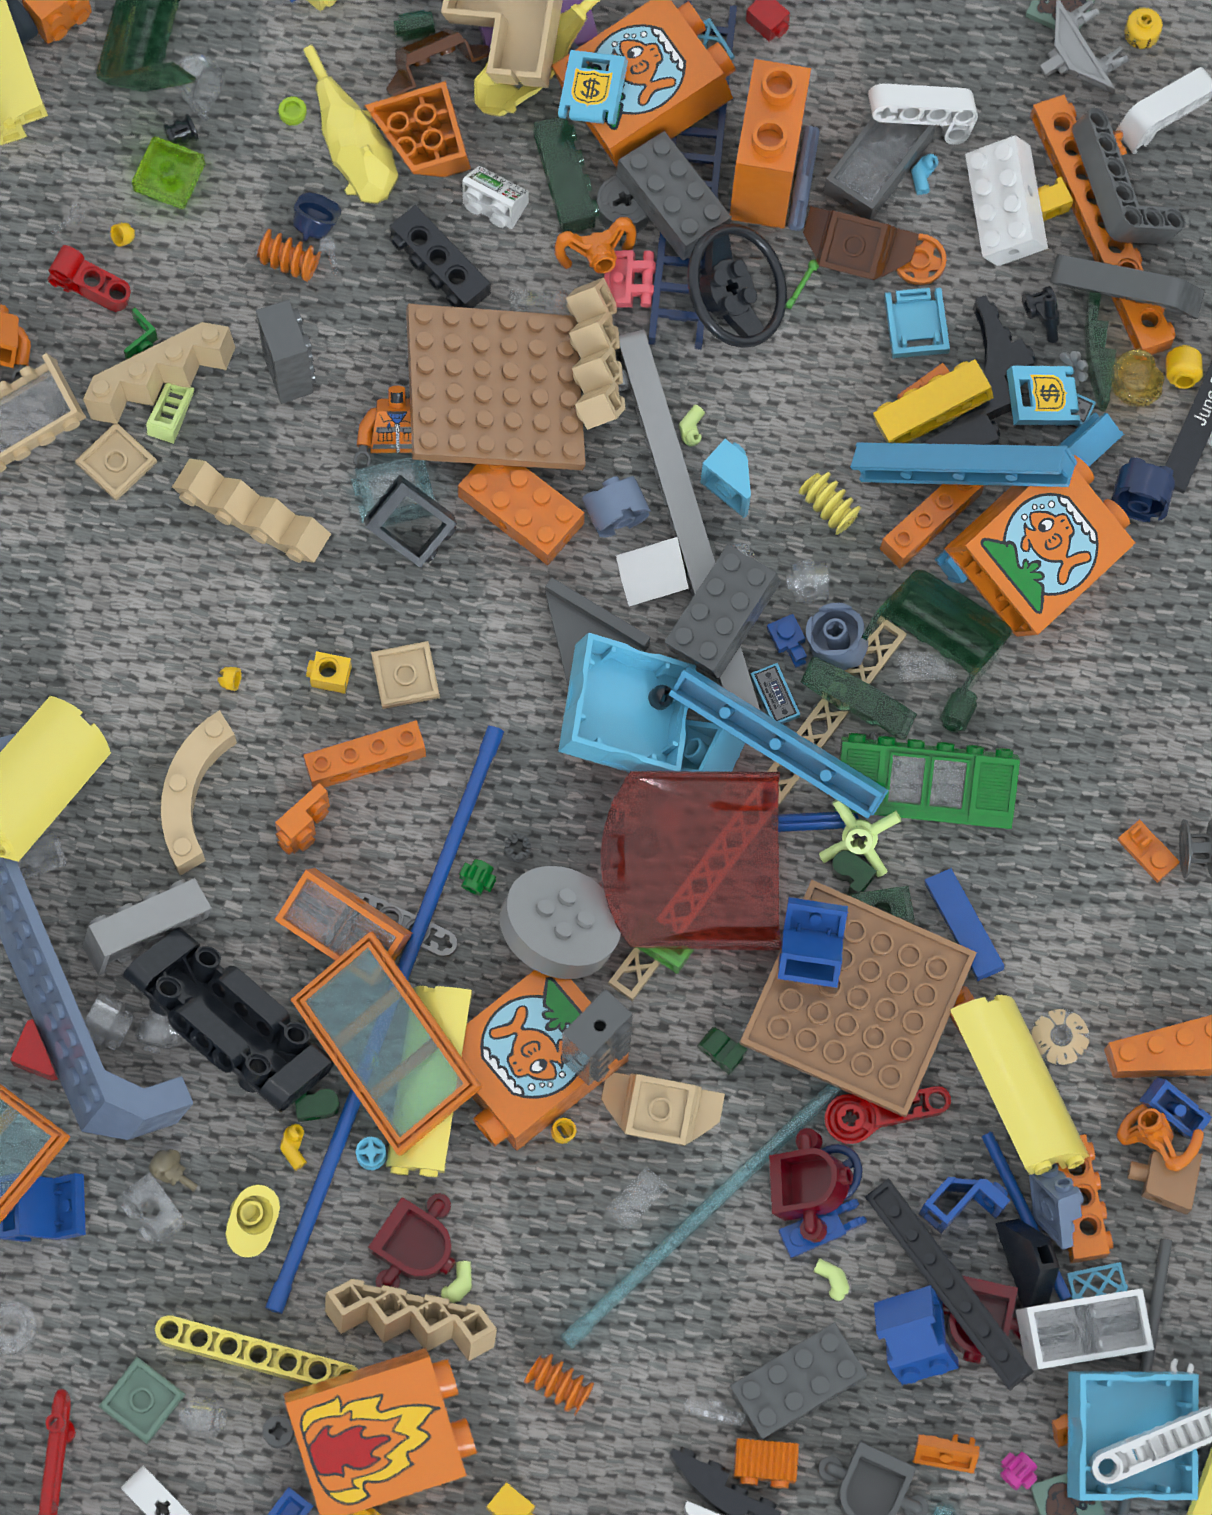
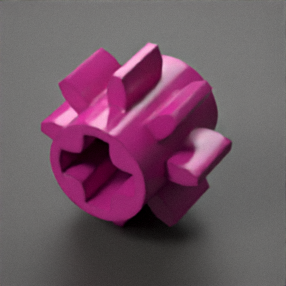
[1000,1452,1038,1490]

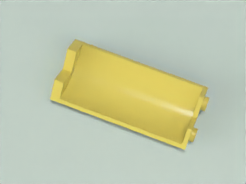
[0,0,48,145]
[0,696,111,862]
[386,986,472,1178]
[950,995,1089,1175]

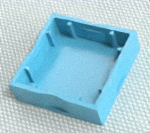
[558,633,696,783]
[1067,1371,1199,1501]

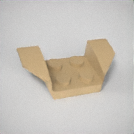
[601,1072,725,1146]

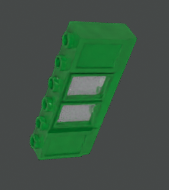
[834,733,1020,829]

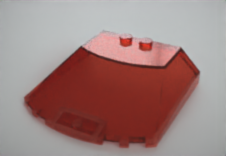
[601,771,781,950]

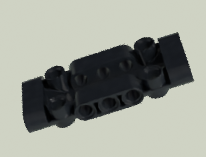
[123,927,334,1113]

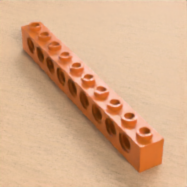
[1030,94,1175,359]

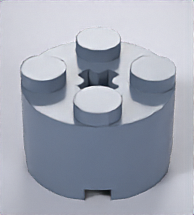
[582,476,651,538]
[806,603,869,671]

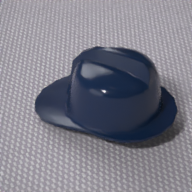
[293,193,341,242]

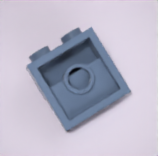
[1029,1163,1083,1250]

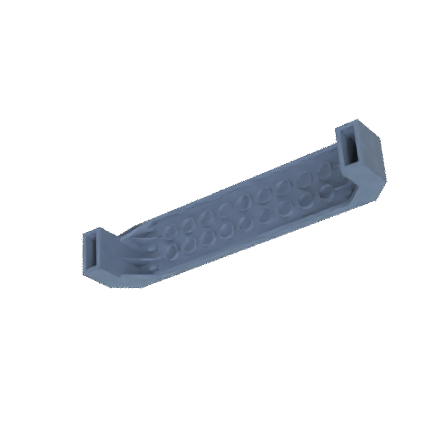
[0,733,194,1140]

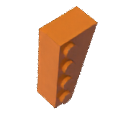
[1104,1015,1212,1078]

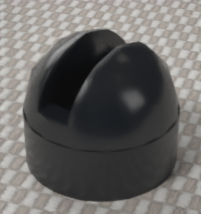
[648,685,674,710]

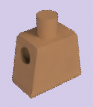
[1127,1151,1202,1214]

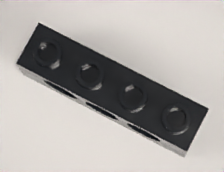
[390,205,491,308]

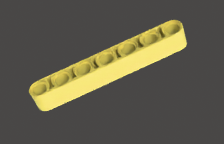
[155,1316,358,1385]

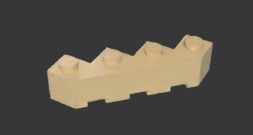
[566,277,626,430]
[83,322,235,424]
[172,459,331,563]
[325,1279,497,1361]

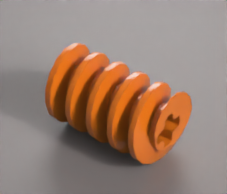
[257,229,321,282]
[524,1354,594,1415]

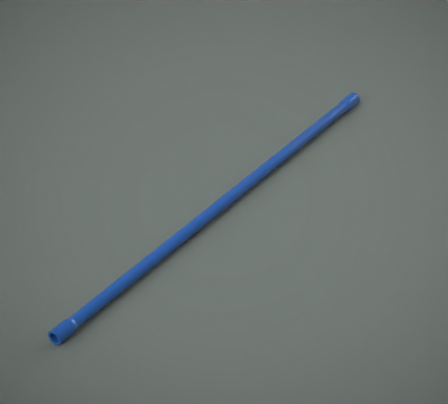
[265,726,504,1314]

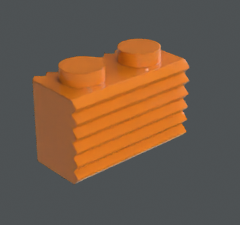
[733,1438,799,1489]

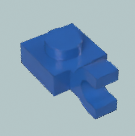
[767,614,807,668]

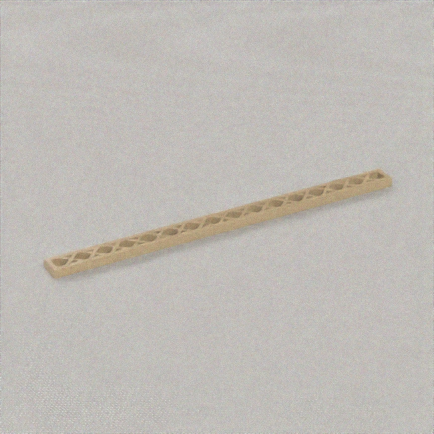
[608,617,907,1001]

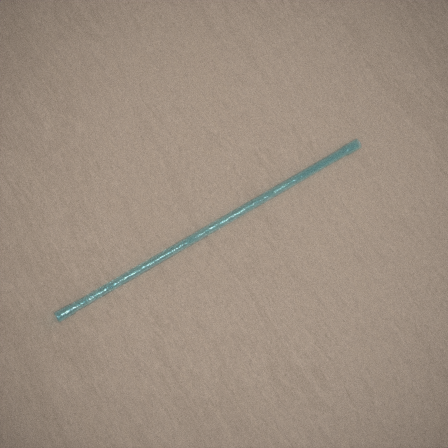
[560,969,971,1349]

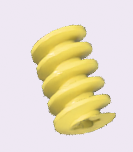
[798,472,861,535]

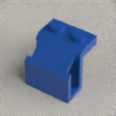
[777,897,848,988]
[0,1173,86,1242]
[919,1177,1010,1234]
[874,1285,959,1385]

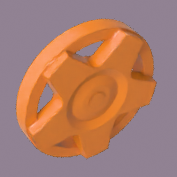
[896,234,947,285]

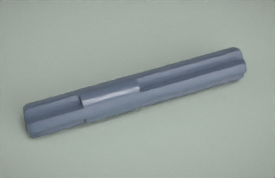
[788,126,820,231]

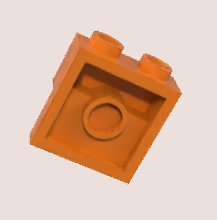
[275,783,330,855]

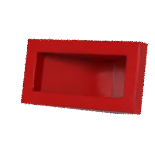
[10,1019,58,1081]

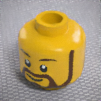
[1124,7,1163,49]

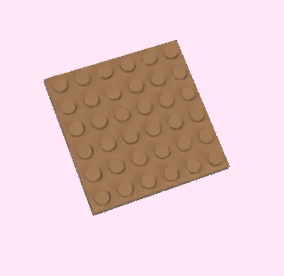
[406,304,586,470]
[739,880,977,1117]

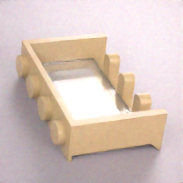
[0,353,87,473]

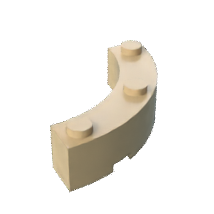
[161,710,237,876]

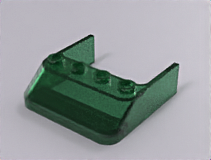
[96,0,196,92]
[861,570,1012,702]

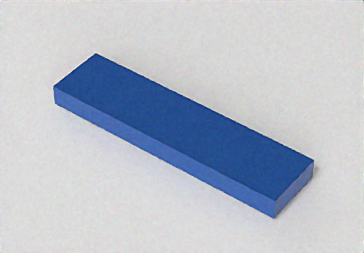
[925,868,1005,982]

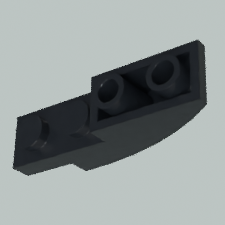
[670,1447,781,1515]

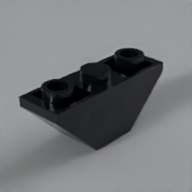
[995,1219,1060,1308]

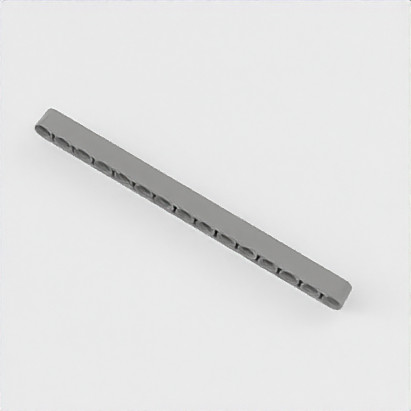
[618,329,760,710]

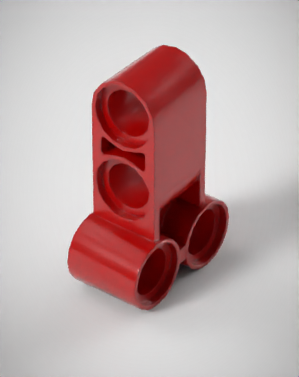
[47,245,131,312]

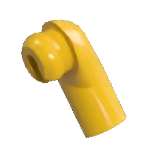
[280,1124,307,1171]

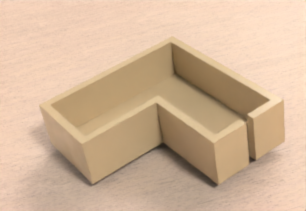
[441,0,563,88]

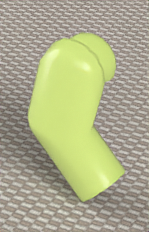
[679,405,705,447]
[813,1258,850,1301]
[441,1261,472,1303]

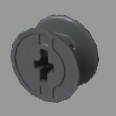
[597,175,650,235]
[1179,819,1212,878]

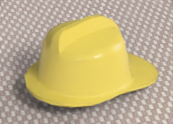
[226,1185,280,1258]

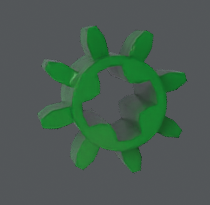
[459,859,496,896]

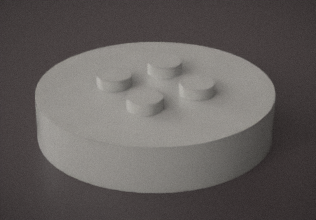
[499,866,621,979]

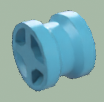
[356,1137,387,1170]

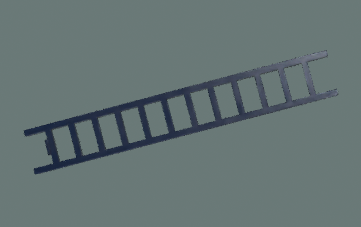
[648,1,737,350]

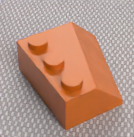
[365,81,471,177]

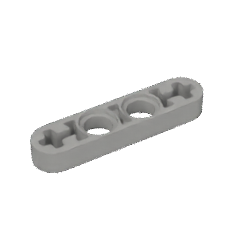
[357,893,457,958]

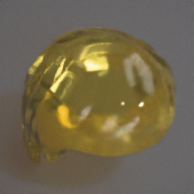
[1110,349,1165,407]

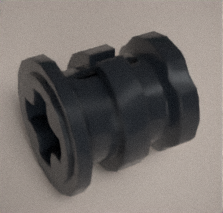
[163,114,199,149]

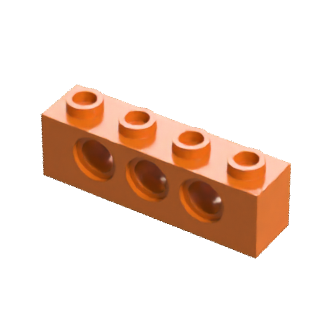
[880,484,984,569]
[303,720,426,788]
[1056,1134,1113,1264]

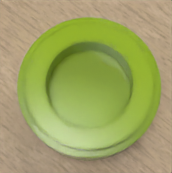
[278,96,307,125]

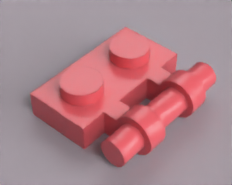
[604,250,656,308]

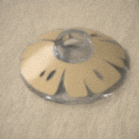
[1031,1008,1090,1066]

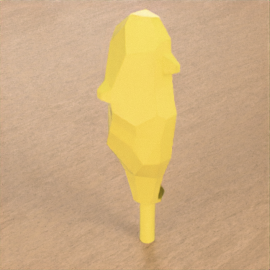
[474,0,600,116]
[303,45,398,204]

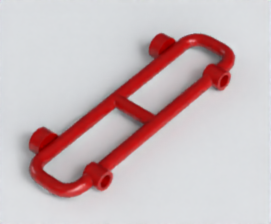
[38,1389,76,1515]

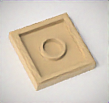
[75,424,157,501]
[371,641,440,709]

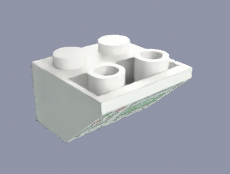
[462,166,529,229]

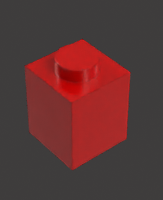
[745,0,790,42]

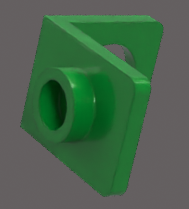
[124,307,158,360]

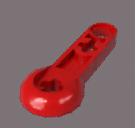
[825,1086,951,1144]

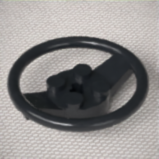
[688,223,787,348]

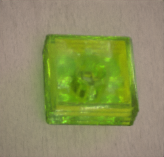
[131,136,206,210]

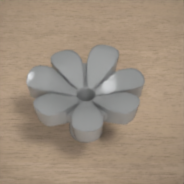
[1057,351,1089,387]

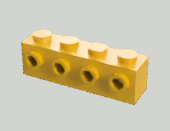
[873,359,994,443]

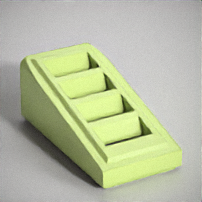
[146,383,194,443]

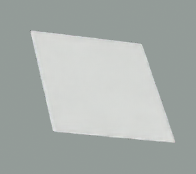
[616,537,689,606]

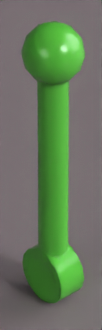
[786,259,819,310]

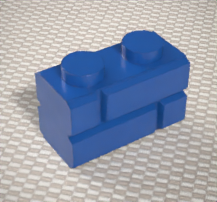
[1139,1077,1212,1140]

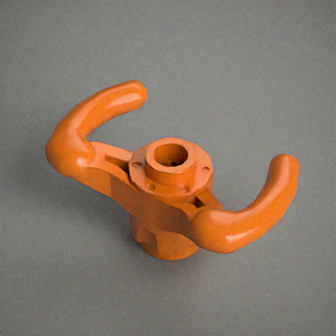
[555,217,637,274]
[1117,1104,1204,1171]

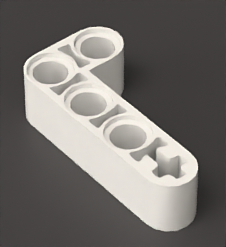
[1116,67,1212,154]
[868,84,978,145]

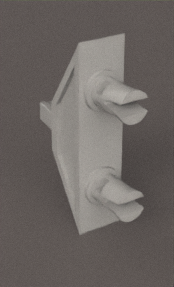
[1040,0,1129,94]

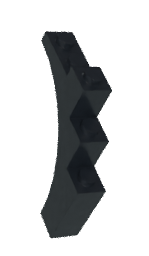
[924,295,1036,445]

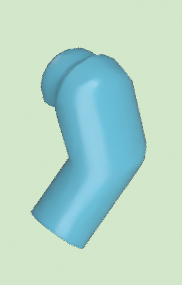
[911,154,938,195]

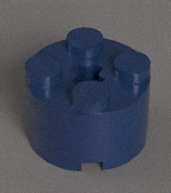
[1111,458,1175,522]

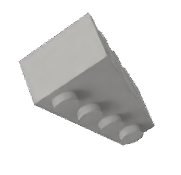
[82,878,212,976]

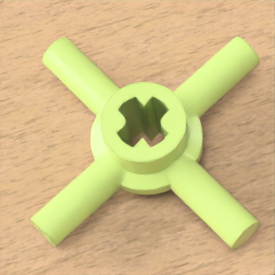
[819,800,901,877]

